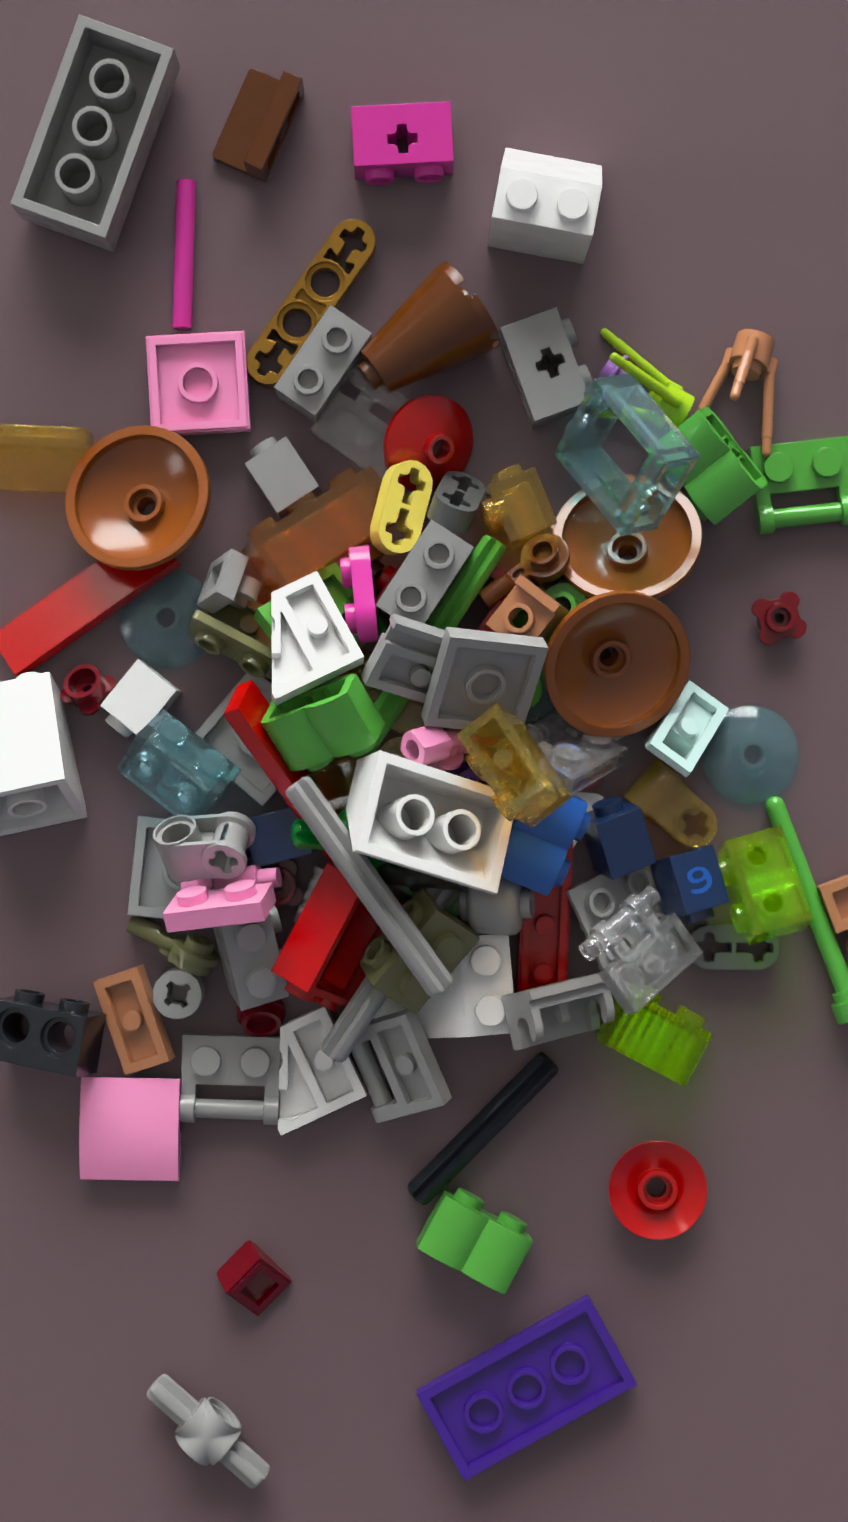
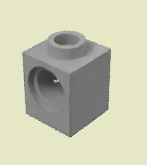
[245,436,321,519]

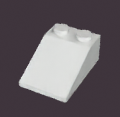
[373,934,514,1038]

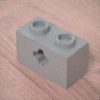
[274,305,372,425]
[499,307,595,429]
[375,519,474,624]

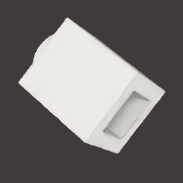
[100,659,182,738]

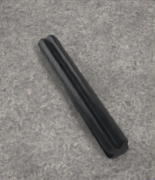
[408,1052,559,1205]

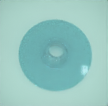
[119,570,205,668]
[701,706,799,803]

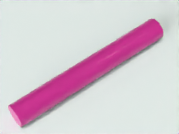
[172,179,196,330]

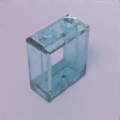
[554,373,701,536]

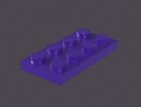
[417,1294,637,1481]

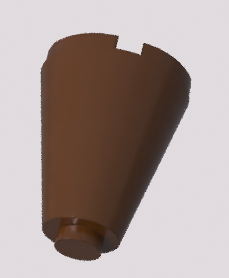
[357,261,500,394]

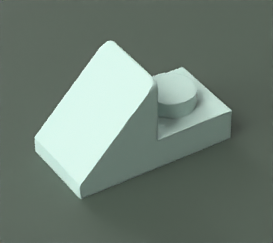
[644,680,729,777]

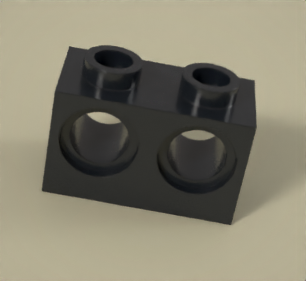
[0,989,106,1077]

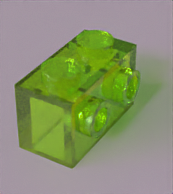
[717,825,813,945]

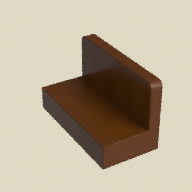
[212,68,305,183]

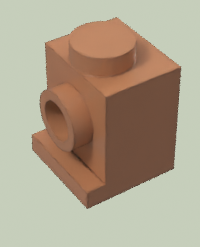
[486,574,569,642]

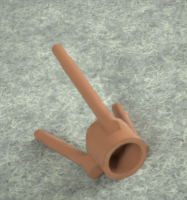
[695,329,779,457]

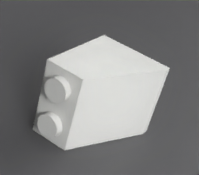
[487,148,602,264]
[0,672,88,836]

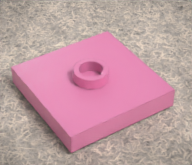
[146,330,251,436]

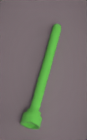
[765,796,848,1025]

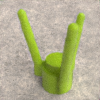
[588,328,695,434]

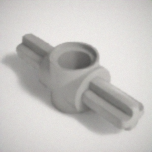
[146,1374,270,1489]

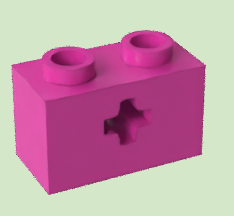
[351,101,454,186]

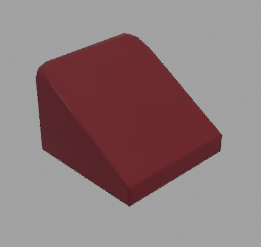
[217,1240,292,1316]

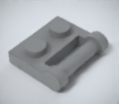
[351,1009,452,1123]
[179,1032,281,1125]

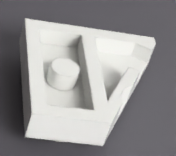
[271,571,364,706]
[278,1006,368,1136]

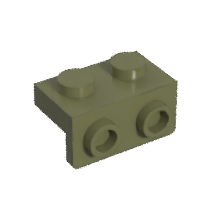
[188,600,272,680]
[359,888,480,1014]

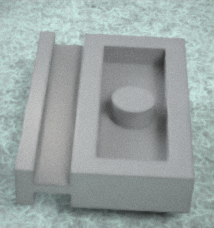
[361,613,445,703]

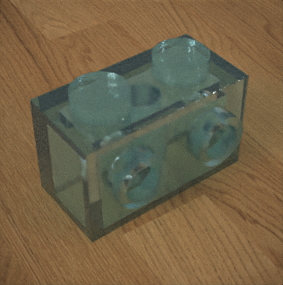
[117,709,242,816]

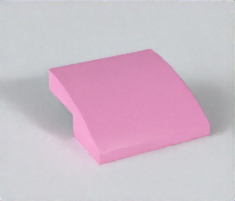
[79,1077,182,1182]

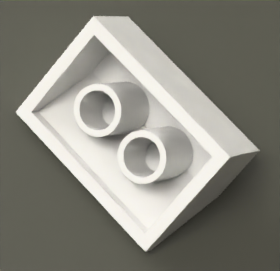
[346,750,518,895]

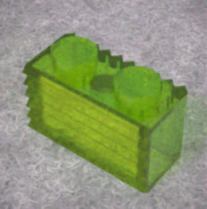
[594,982,713,1087]

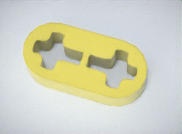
[369,460,433,555]

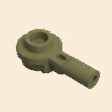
[126,915,220,976]

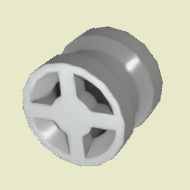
[153,967,206,1019]

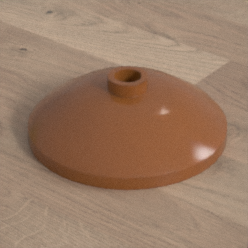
[65,425,211,571]
[552,474,702,599]
[543,590,691,738]

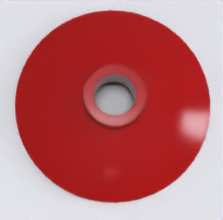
[383,394,473,493]
[608,1140,707,1240]

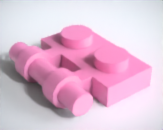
[163,865,282,933]

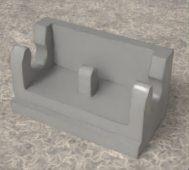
[501,971,615,1050]

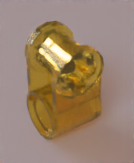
[623,759,718,847]

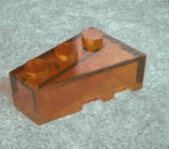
[240,465,400,605]

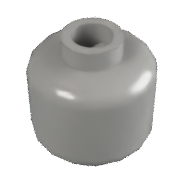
[459,877,535,936]

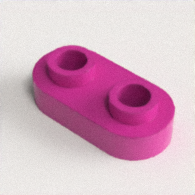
[340,545,379,644]

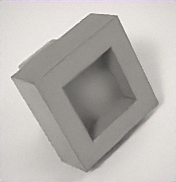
[196,549,262,614]

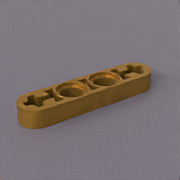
[247,219,375,388]

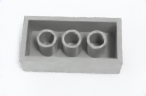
[10,14,180,252]

